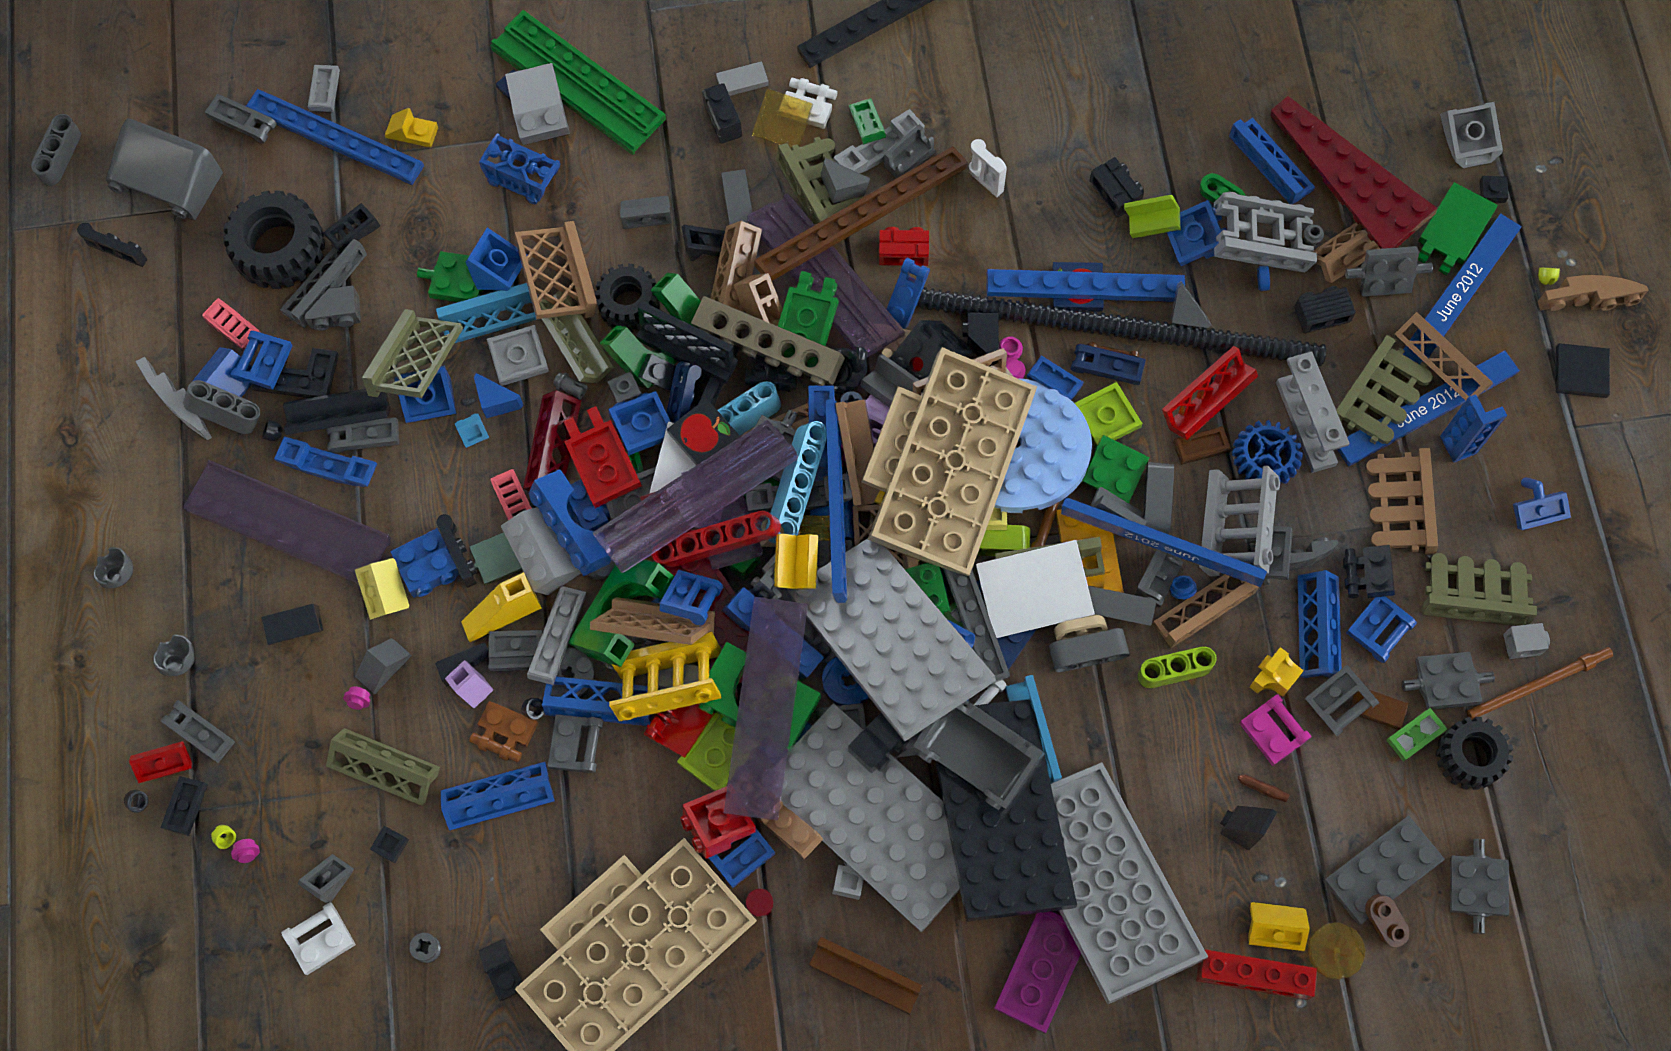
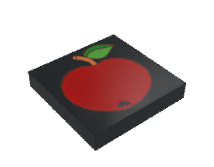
[667,398,740,470]

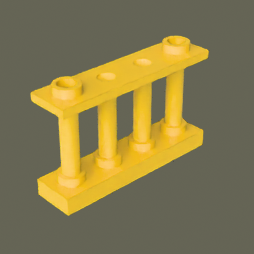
[609,632,721,721]

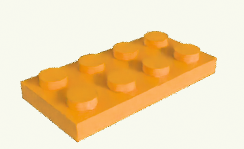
[1056,509,1124,593]

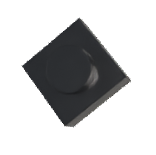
[1480,176,1508,203]
[370,826,409,863]

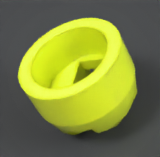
[1538,268,1560,285]
[211,825,236,849]

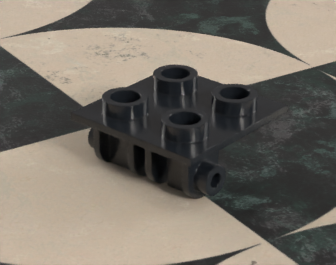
[745,347,797,392]

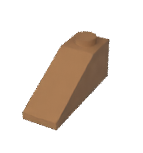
[734,273,783,346]

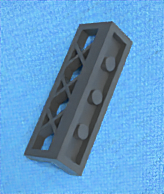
[280,237,367,328]

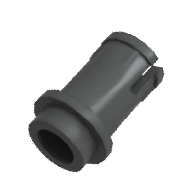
[1302,225,1324,250]
[553,372,587,400]

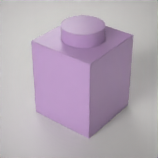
[445,660,493,708]

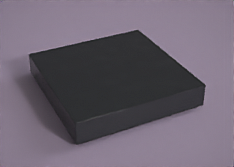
[1556,343,1610,398]

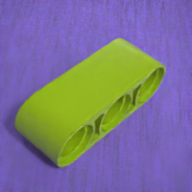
[977,525,1030,556]
[1138,647,1217,688]

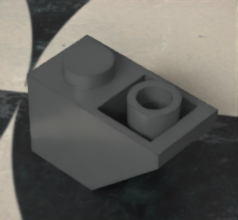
[305,286,361,331]

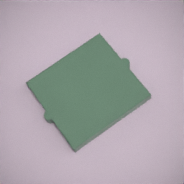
[470,533,523,585]

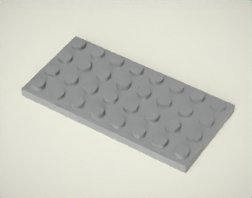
[787,539,996,741]
[760,703,960,932]
[1051,763,1208,1004]

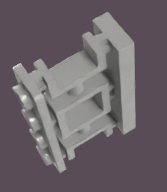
[1214,192,1317,273]

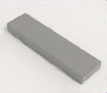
[527,586,586,685]

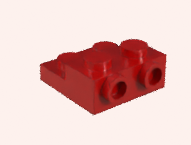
[680,784,756,859]

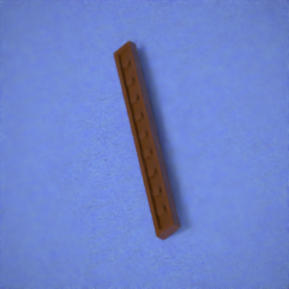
[754,146,968,281]

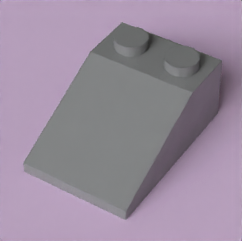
[505,63,570,145]

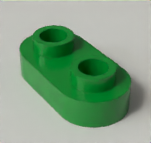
[1199,173,1246,203]

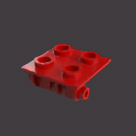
[644,704,715,758]

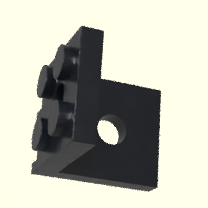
[889,320,977,393]

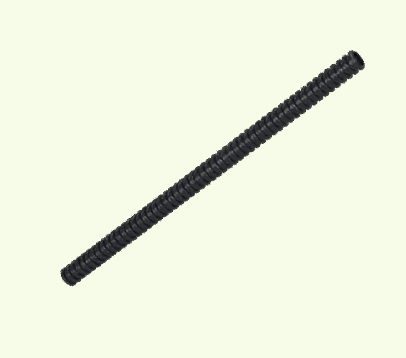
[916,287,1326,366]

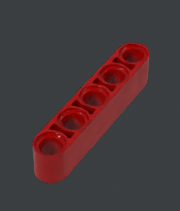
[651,511,781,567]

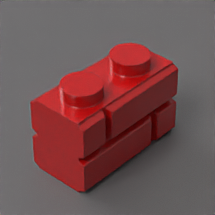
[879,227,929,266]

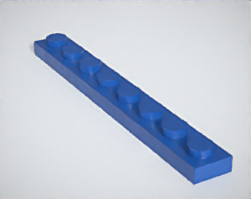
[986,269,1185,302]

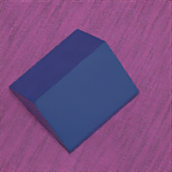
[466,227,527,291]
[193,347,252,397]
[394,366,456,423]

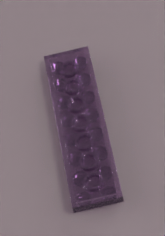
[724,597,808,821]

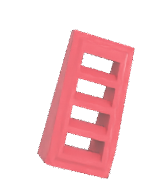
[202,298,260,350]
[490,469,532,520]

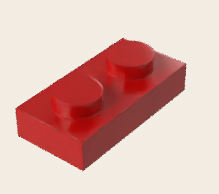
[129,741,192,784]

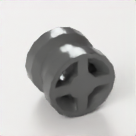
[409,933,441,963]

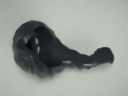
[825,346,868,395]

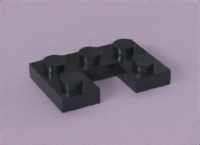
[252,348,339,398]

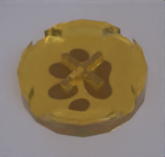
[1308,922,1366,980]

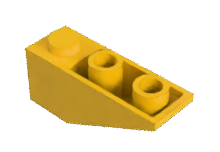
[461,572,541,642]

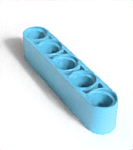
[718,381,781,435]
[766,421,827,544]

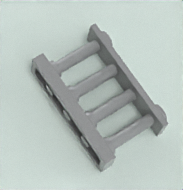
[1276,352,1350,473]
[1199,466,1280,576]

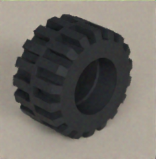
[595,263,660,333]
[1436,716,1513,790]

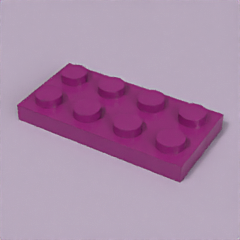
[994,911,1081,1034]

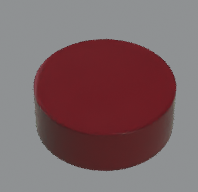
[746,889,774,918]

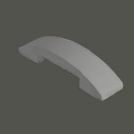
[833,109,925,173]

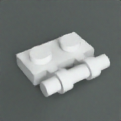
[779,78,838,129]

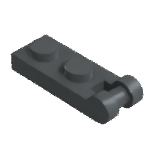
[205,94,277,144]
[327,417,399,454]
[160,700,235,763]

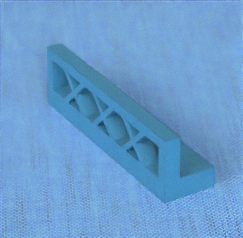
[436,283,538,343]
[1005,675,1062,784]

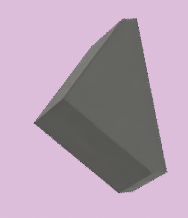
[821,158,870,203]
[1171,281,1212,328]
[355,638,412,694]
[298,854,354,903]

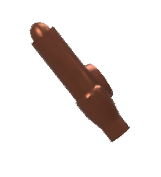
[1237,774,1289,803]

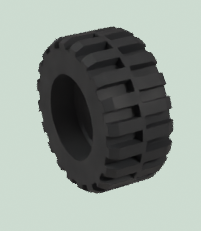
[223,190,325,289]

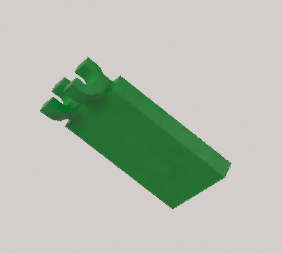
[1418,182,1498,275]
[778,271,839,368]

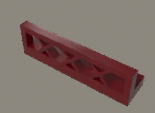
[523,390,581,491]

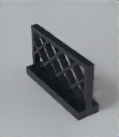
[636,301,738,384]

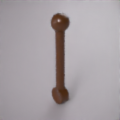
[1087,342,1139,357]

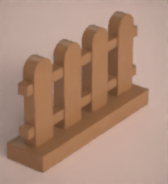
[1366,448,1438,555]

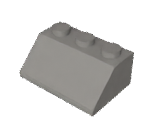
[501,507,581,595]

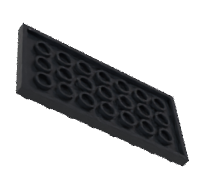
[935,699,1077,922]

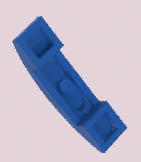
[274,437,377,487]

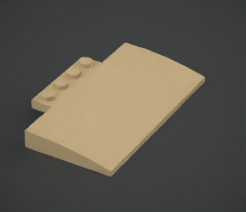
[861,347,1037,576]
[515,838,757,1051]

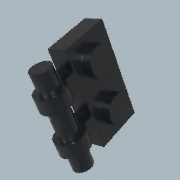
[1343,545,1395,599]

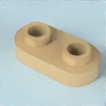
[1054,614,1108,641]

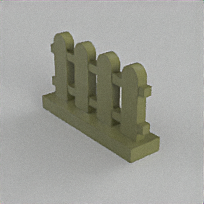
[776,137,863,226]
[1336,335,1433,444]
[1423,553,1537,626]

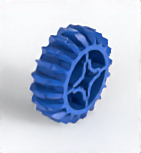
[1232,420,1303,484]

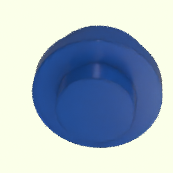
[1170,575,1197,599]

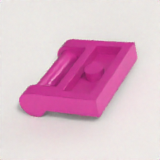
[1239,694,1312,766]

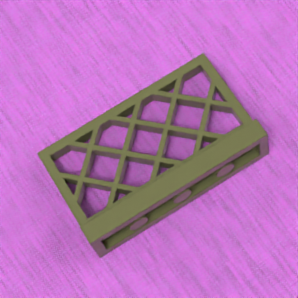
[362,309,463,398]

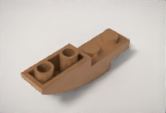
[1538,275,1649,311]
[733,771,823,859]

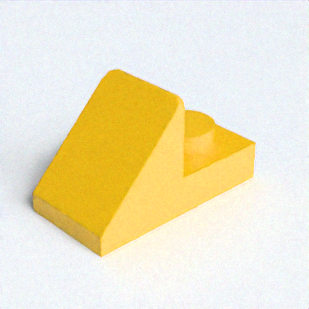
[385,108,438,148]

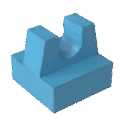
[454,413,489,448]

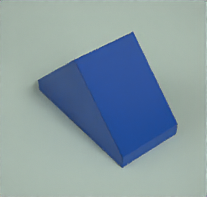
[474,373,523,418]

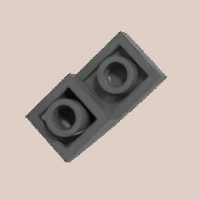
[1289,537,1338,571]

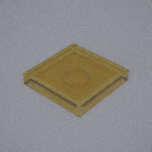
[752,88,814,148]

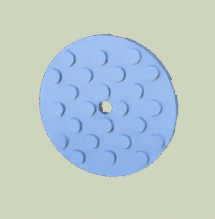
[994,379,1092,513]

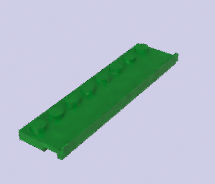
[490,10,666,155]

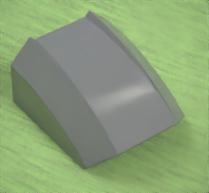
[1440,102,1503,168]

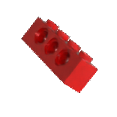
[1196,949,1317,1000]

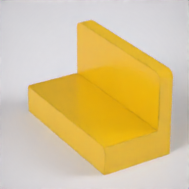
[774,534,818,590]
[1248,902,1310,951]

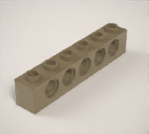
[691,296,845,386]

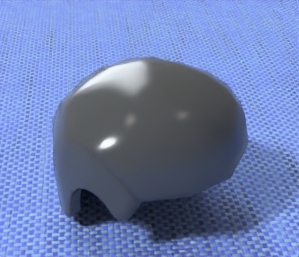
[94,547,133,589]
[153,634,194,676]

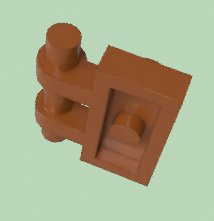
[469,701,538,762]

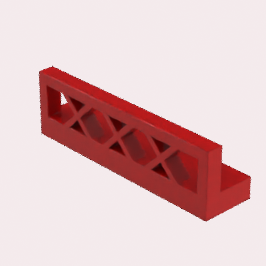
[1162,346,1258,440]

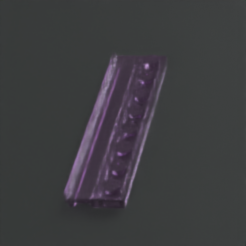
[747,193,906,358]
[592,420,798,573]
[183,460,391,584]

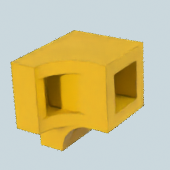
[1249,647,1304,697]

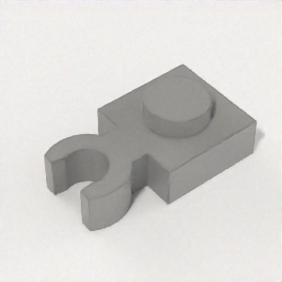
[832,860,864,900]

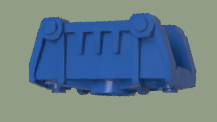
[479,133,561,204]

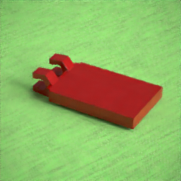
[564,406,642,508]

